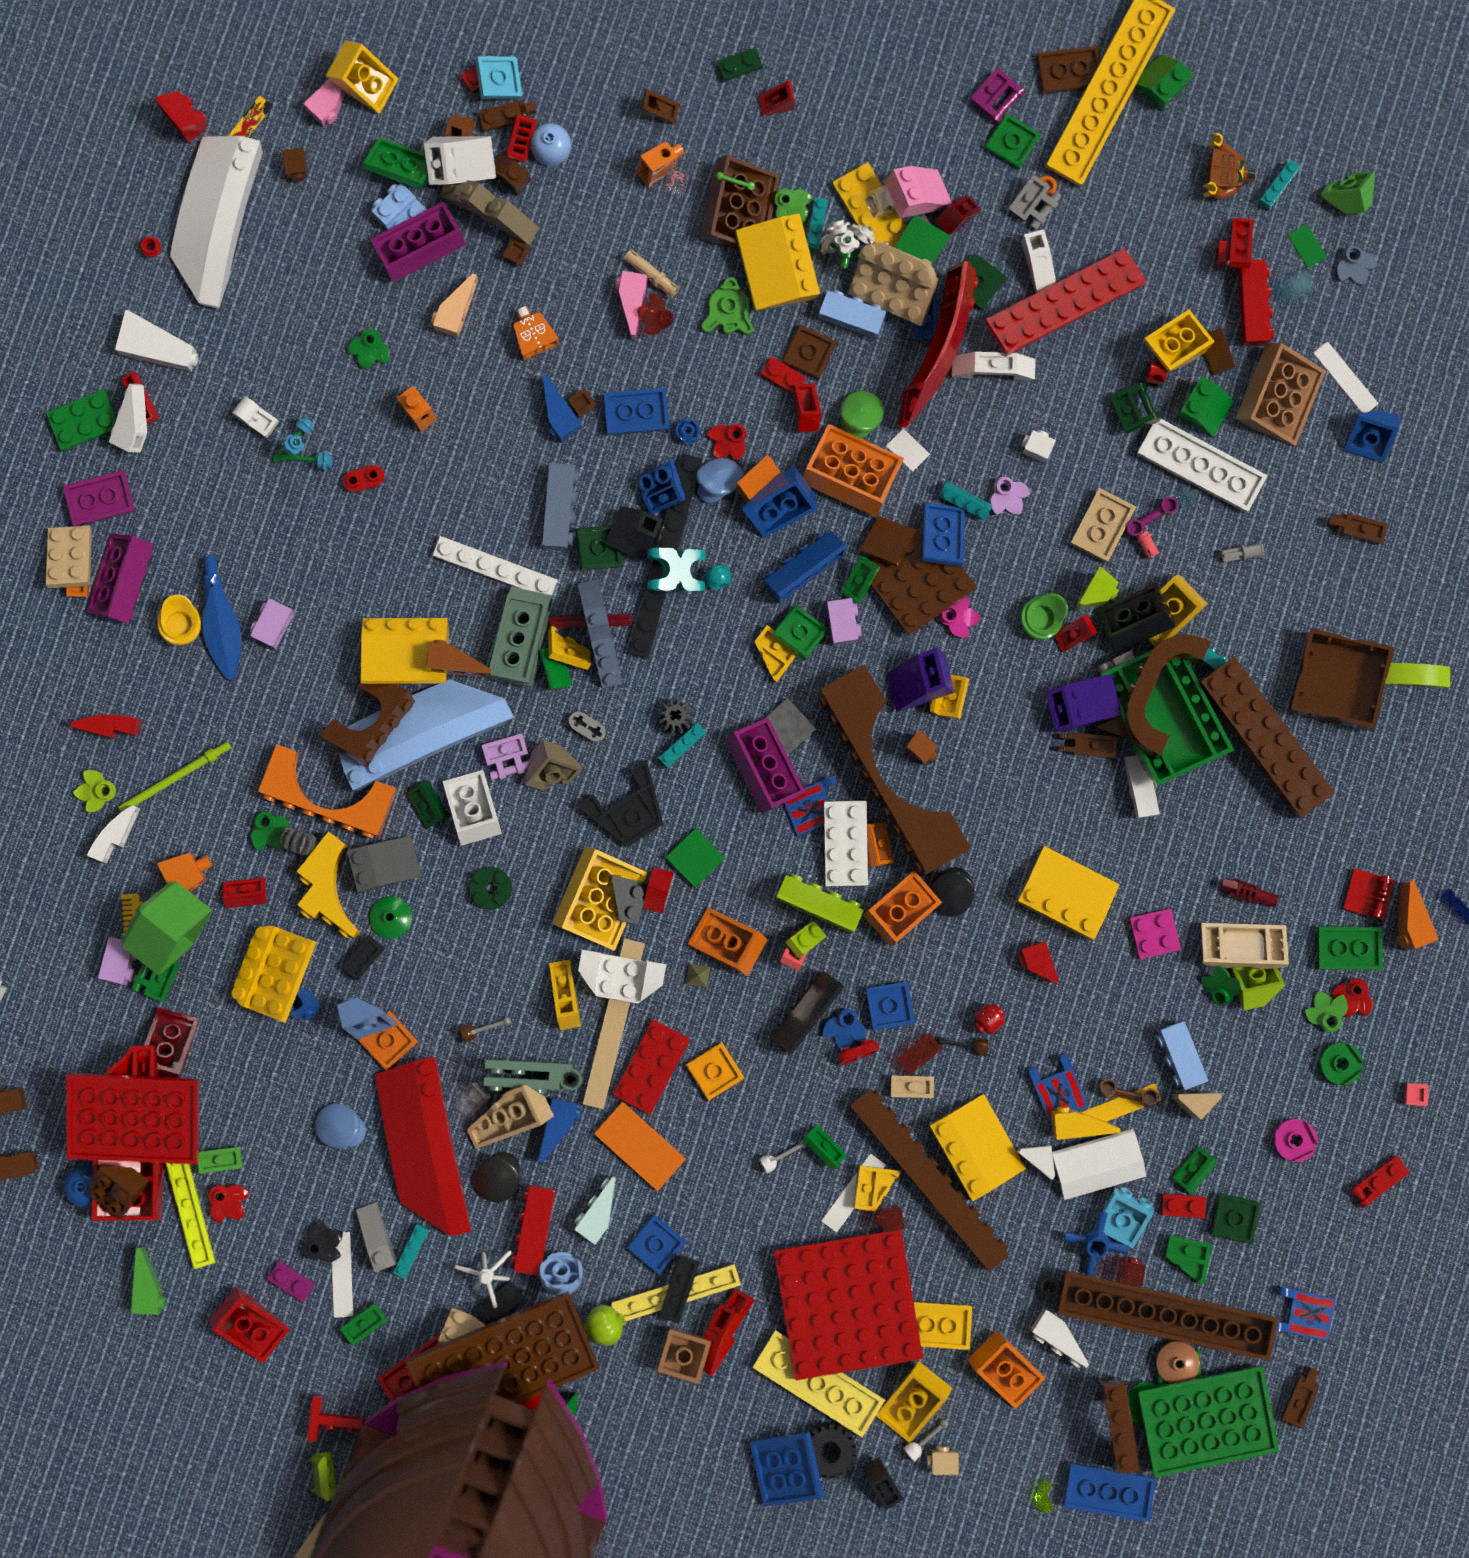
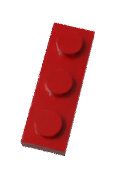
[1229,218,1254,268]

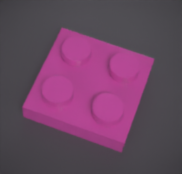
[1129,909,1181,959]

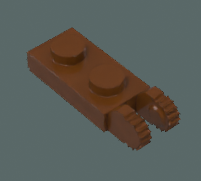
[1057,733,1118,758]

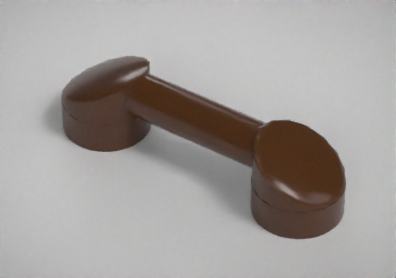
[1099,1079,1159,1108]

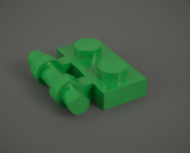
[131,961,181,1003]

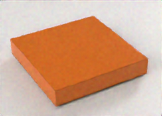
[358,1010,418,1070]

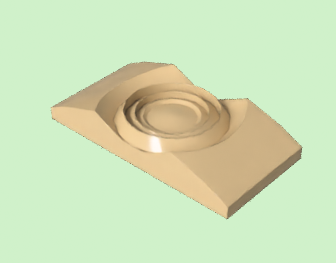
[1201,923,1289,969]

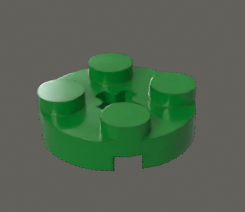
[1319,1043,1363,1085]

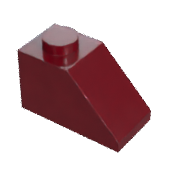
[935,194,981,236]

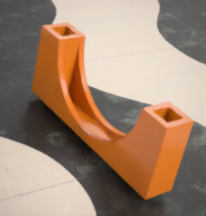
[258,744,397,839]

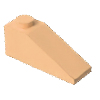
[431,273,478,338]

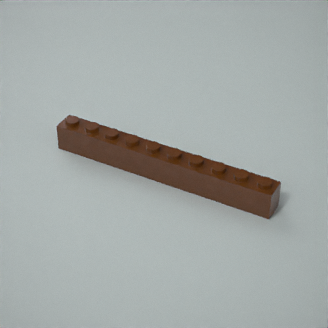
[849,1089,1009,1272]

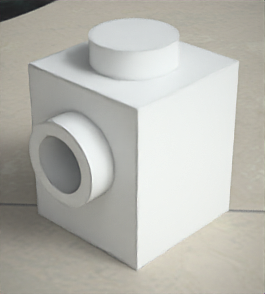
[1021,430,1056,463]

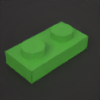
[198,1147,243,1174]

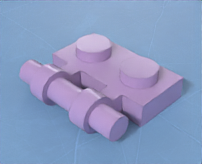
[482,734,530,780]

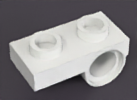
[232,396,279,438]

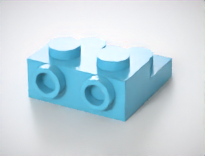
[1095,1187,1154,1248]

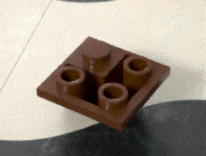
[87,1166,149,1219]

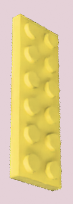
[752,1330,885,1437]

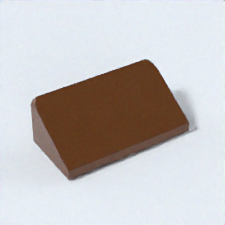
[1205,328,1235,376]

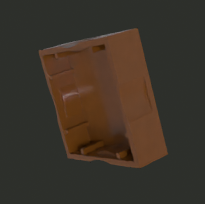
[1290,628,1394,732]

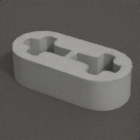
[569,712,606,743]

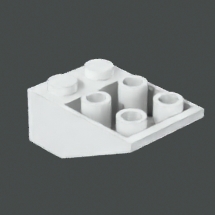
[424,136,496,185]

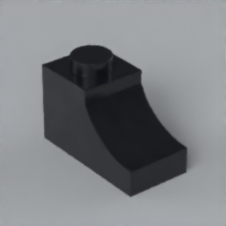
[861,1457,904,1510]

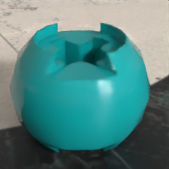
[705,565,731,590]

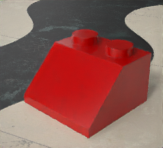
[155,91,208,143]

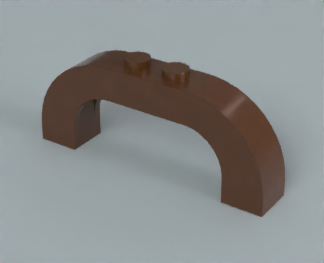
[1125,634,1211,759]

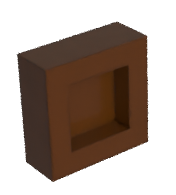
[503,238,531,267]
[568,388,597,418]

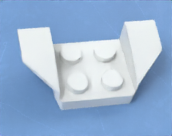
[578,950,666,1004]

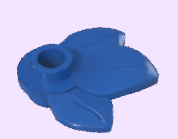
[823,1008,866,1050]

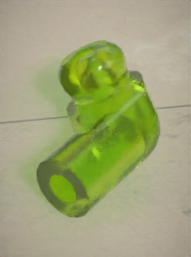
[1035,1479,1053,1513]

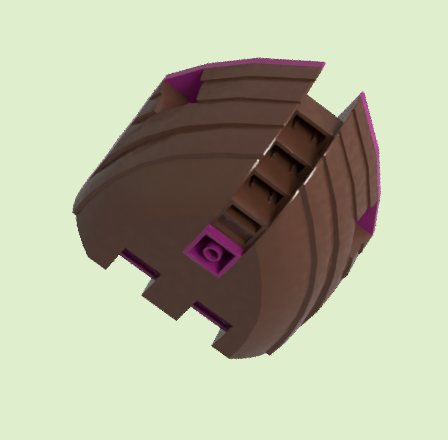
[309,1362,608,1558]

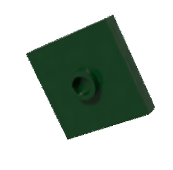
[968,253,1008,311]
[575,526,623,571]
[1210,1192,1262,1245]

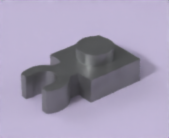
[1097,651,1135,674]

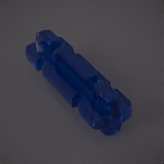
[1441,889,1469,925]

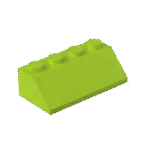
[776,873,864,934]

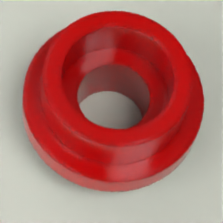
[140,236,161,257]

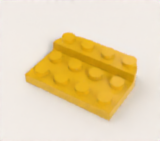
[232,926,317,1023]

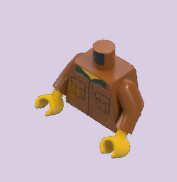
[1203,133,1256,200]

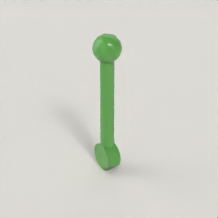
[716,172,755,191]

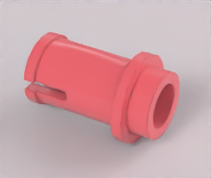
[1137,531,1159,559]

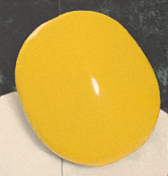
[157,595,201,646]

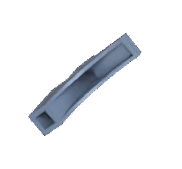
[578,579,623,688]

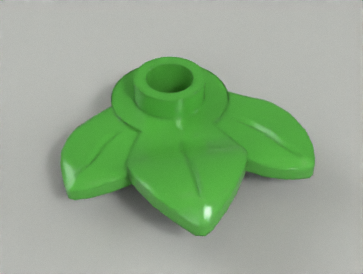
[774,189,813,223]
[1305,991,1348,1032]

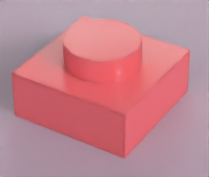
[1404,1083,1429,1106]

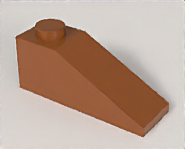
[426,640,491,678]

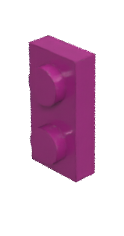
[267,1261,316,1303]

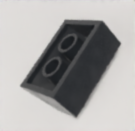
[1100,583,1175,653]

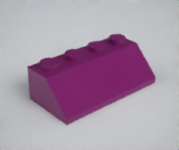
[370,201,466,283]
[86,533,153,624]
[724,718,806,814]

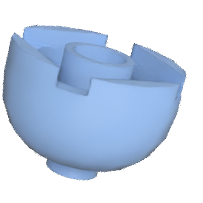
[530,123,571,166]
[540,1252,583,1296]

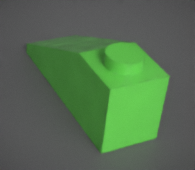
[131,1246,166,1315]

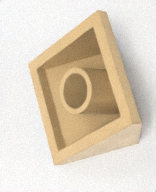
[1172,1093,1222,1120]

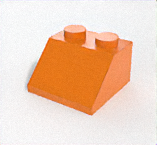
[736,455,781,502]

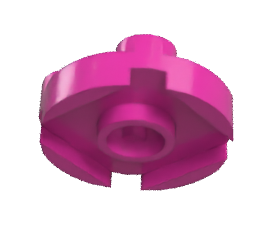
[1273,1119,1318,1162]

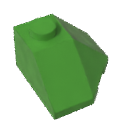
[1321,171,1375,215]

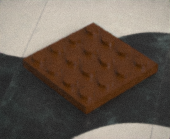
[871,526,977,636]

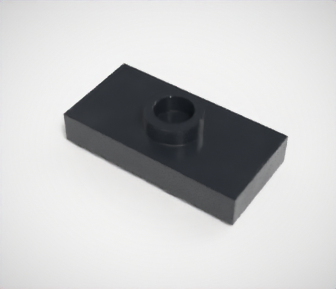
[341,935,386,981]

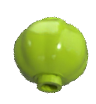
[584,1305,626,1346]

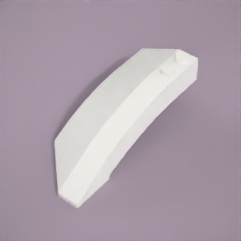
[170,136,263,309]

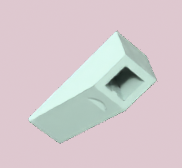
[574,1176,616,1244]

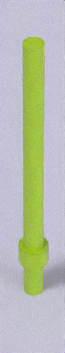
[118,741,232,812]

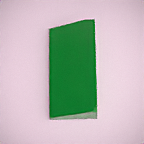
[540,648,572,690]
[1171,1146,1218,1195]

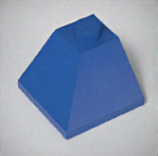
[1344,410,1399,462]

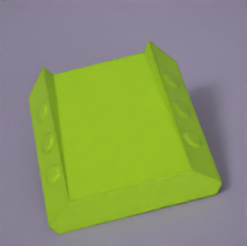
[309,1452,336,1502]

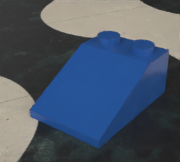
[742,466,818,538]

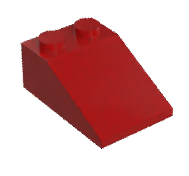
[209,1286,290,1363]

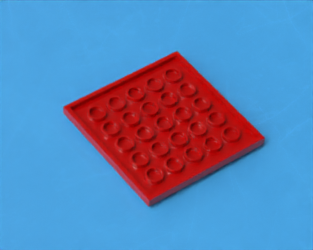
[774,1229,924,1381]

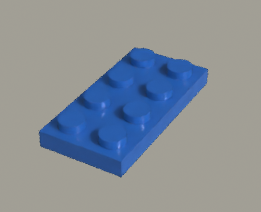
[1063,1463,1156,1522]

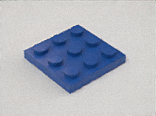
[750,1432,824,1507]

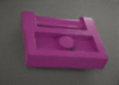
[970,68,1025,124]

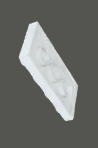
[824,800,868,886]

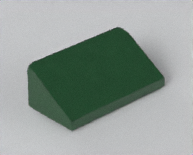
[406,781,449,829]

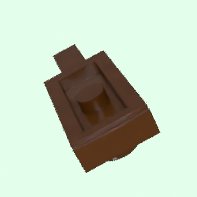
[478,101,537,132]
[1326,513,1388,545]
[1280,1366,1319,1429]

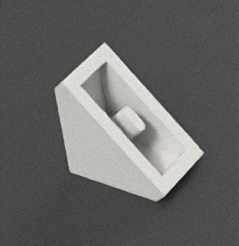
[1017,1145,1055,1180]

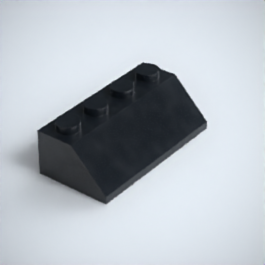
[770,971,845,1054]

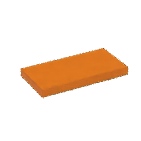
[594,1102,686,1191]

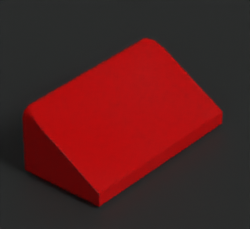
[223,877,267,908]

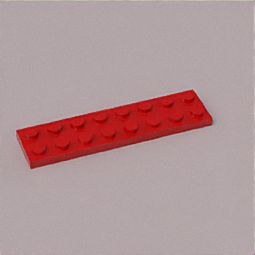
[985,248,1147,357]

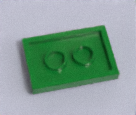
[363,137,428,189]
[46,389,117,452]
[1317,927,1383,970]

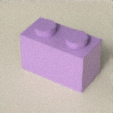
[250,598,295,650]
[826,598,862,646]
[98,937,137,985]

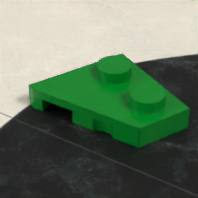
[1165,1235,1212,1285]

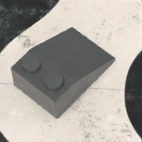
[347,836,422,893]

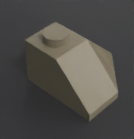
[524,740,583,790]

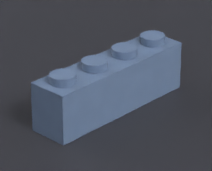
[542,463,579,551]

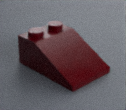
[144,1007,199,1078]

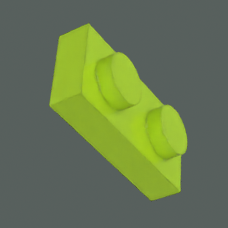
[786,920,827,958]

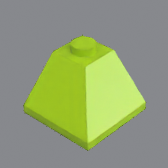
[1074,567,1119,612]
[1231,966,1285,1011]

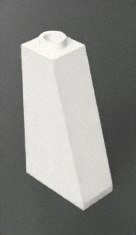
[115,310,198,372]

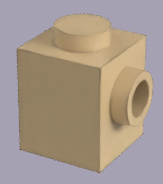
[927,1446,959,1475]

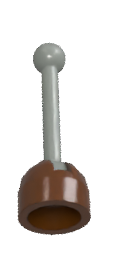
[460,1017,511,1043]

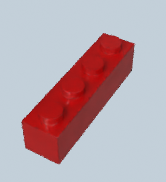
[121,372,160,425]

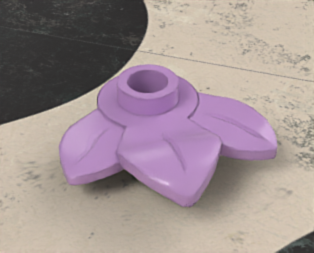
[991,477,1031,515]

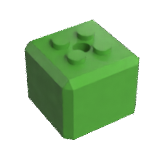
[121,881,213,976]

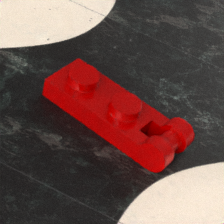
[1349,1155,1410,1208]

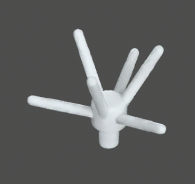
[455,1251,512,1308]

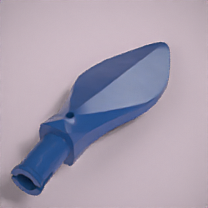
[202,556,242,681]

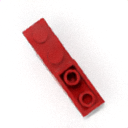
[703,1288,755,1377]

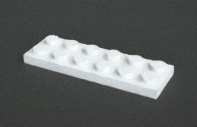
[1137,419,1268,513]

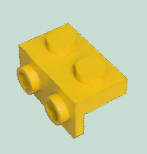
[929,675,969,719]

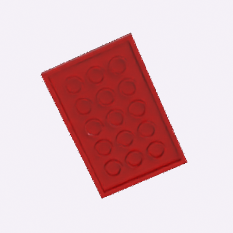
[67,1073,199,1165]

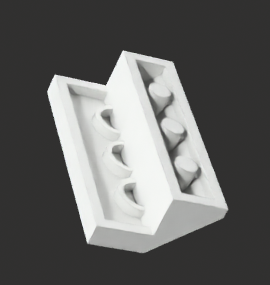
[1052,1129,1146,1200]

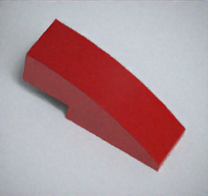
[70,715,142,740]

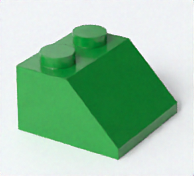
[1135,54,1194,112]
[1177,376,1234,438]

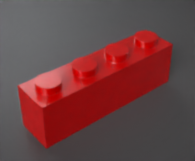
[1237,259,1274,347]
[511,1185,556,1276]

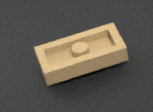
[890,1075,934,1098]

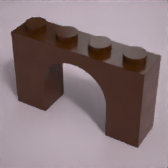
[320,683,415,767]
[0,1088,40,1181]
[1097,1377,1139,1474]

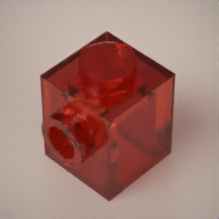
[876,1206,905,1232]
[1118,1257,1146,1286]

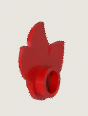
[707,424,747,461]
[1331,978,1373,1018]
[208,1184,249,1223]

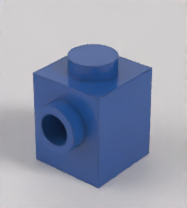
[290,988,321,1020]

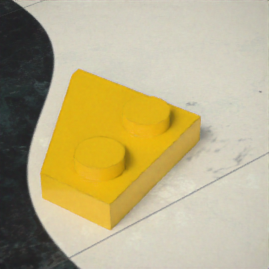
[754,625,797,683]
[548,626,591,670]
[853,1165,900,1211]

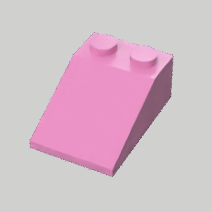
[884,166,952,218]

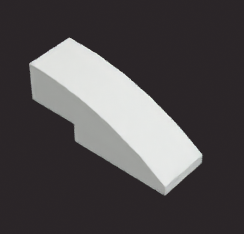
[1124,755,1160,819]
[87,805,140,863]

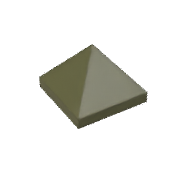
[686,963,710,988]

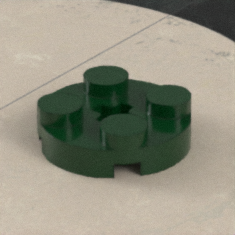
[470,867,513,910]

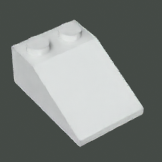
[442,770,502,846]

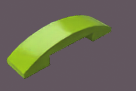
[1384,663,1450,688]

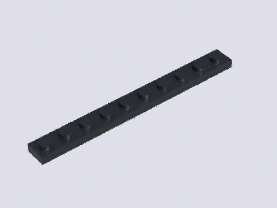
[628,453,703,659]

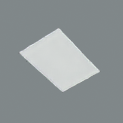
[886,429,930,471]

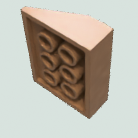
[1236,343,1326,446]

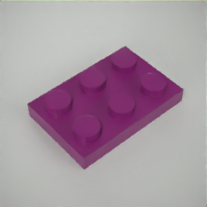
[63,470,136,526]

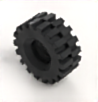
[809,1422,857,1480]

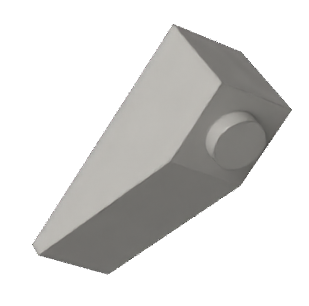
[356,1202,398,1272]

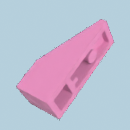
[304,79,346,127]
[616,271,648,341]

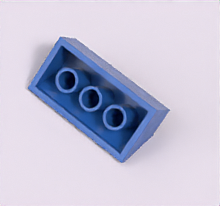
[764,531,847,604]

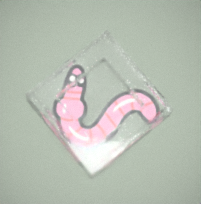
[663,168,689,196]

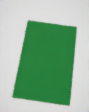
[1288,224,1327,268]

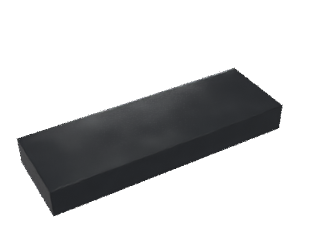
[659,1255,700,1324]

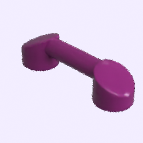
[1126,497,1178,537]

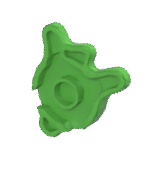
[701,278,754,335]

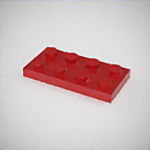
[613,1019,690,1115]

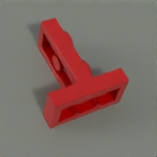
[307,1394,365,1442]

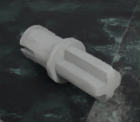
[1221,543,1264,562]

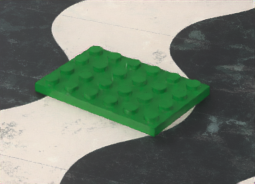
[1137,1365,1279,1478]

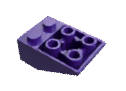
[887,648,955,712]
[1046,674,1122,732]

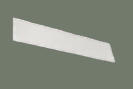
[1313,342,1379,413]
[822,1154,886,1232]
[332,1232,353,1318]

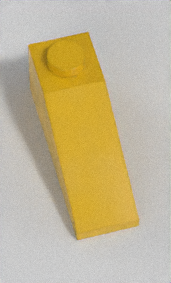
[549,960,581,1030]
[1051,1106,1120,1140]

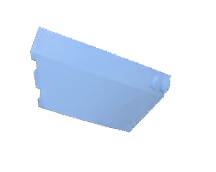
[338,679,514,791]

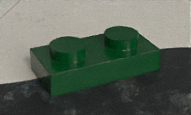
[717,47,763,82]

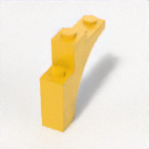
[297,831,361,938]

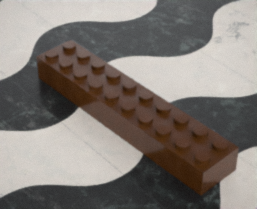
[1055,1270,1278,1361]

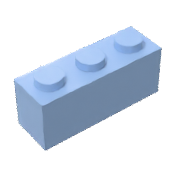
[818,290,886,339]
[1157,1021,1208,1090]

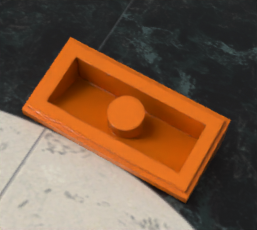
[867,822,894,868]

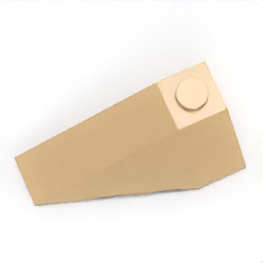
[467,1085,554,1149]

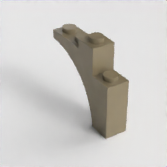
[439,180,539,245]

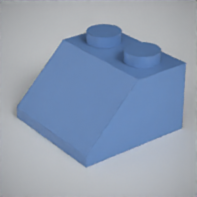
[337,998,397,1040]

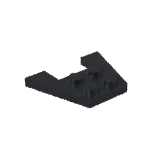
[576,760,663,847]

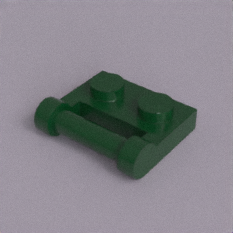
[1110,382,1161,434]

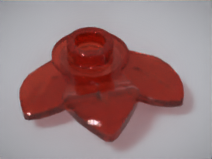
[637,293,673,335]

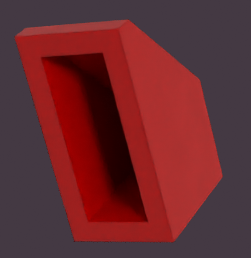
[794,383,822,432]
[1018,941,1060,983]

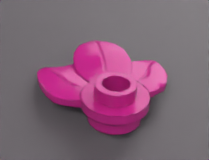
[939,597,981,638]

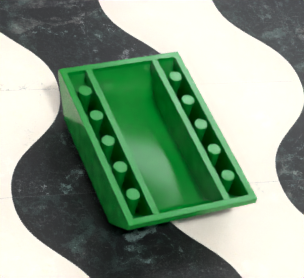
[1100,650,1234,786]

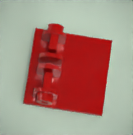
[1343,868,1395,920]

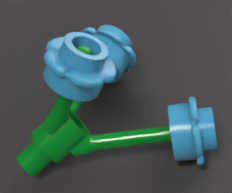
[273,416,333,471]

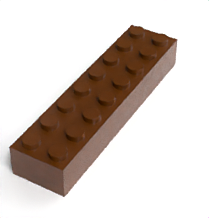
[1199,657,1335,818]

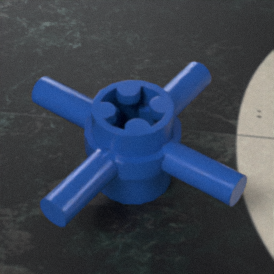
[1064,1211,1129,1275]

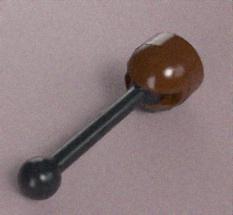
[937,1037,989,1057]

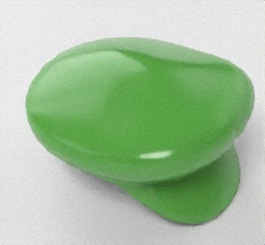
[840,391,884,439]
[1020,593,1068,640]

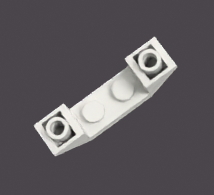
[952,352,1035,380]

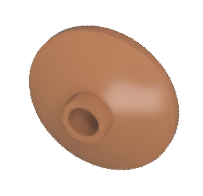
[1156,1341,1200,1383]

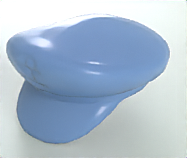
[696,458,743,503]
[315,1103,366,1149]

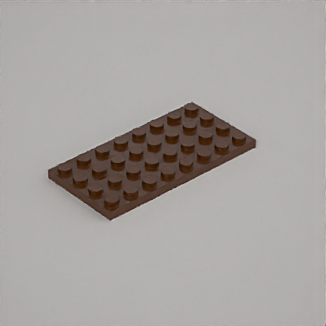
[405,1291,600,1404]

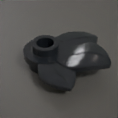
[303,1220,343,1262]

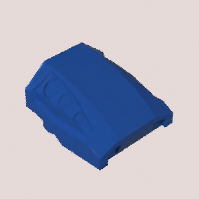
[638,459,685,514]

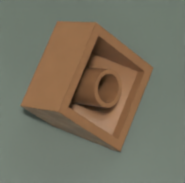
[657,1327,711,1384]

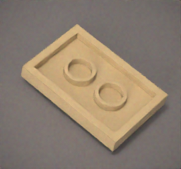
[1070,488,1136,563]
[46,526,92,588]

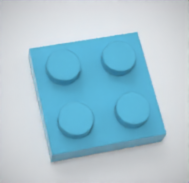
[475,56,522,99]

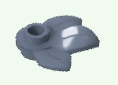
[1337,245,1378,285]

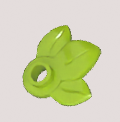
[73,770,116,812]

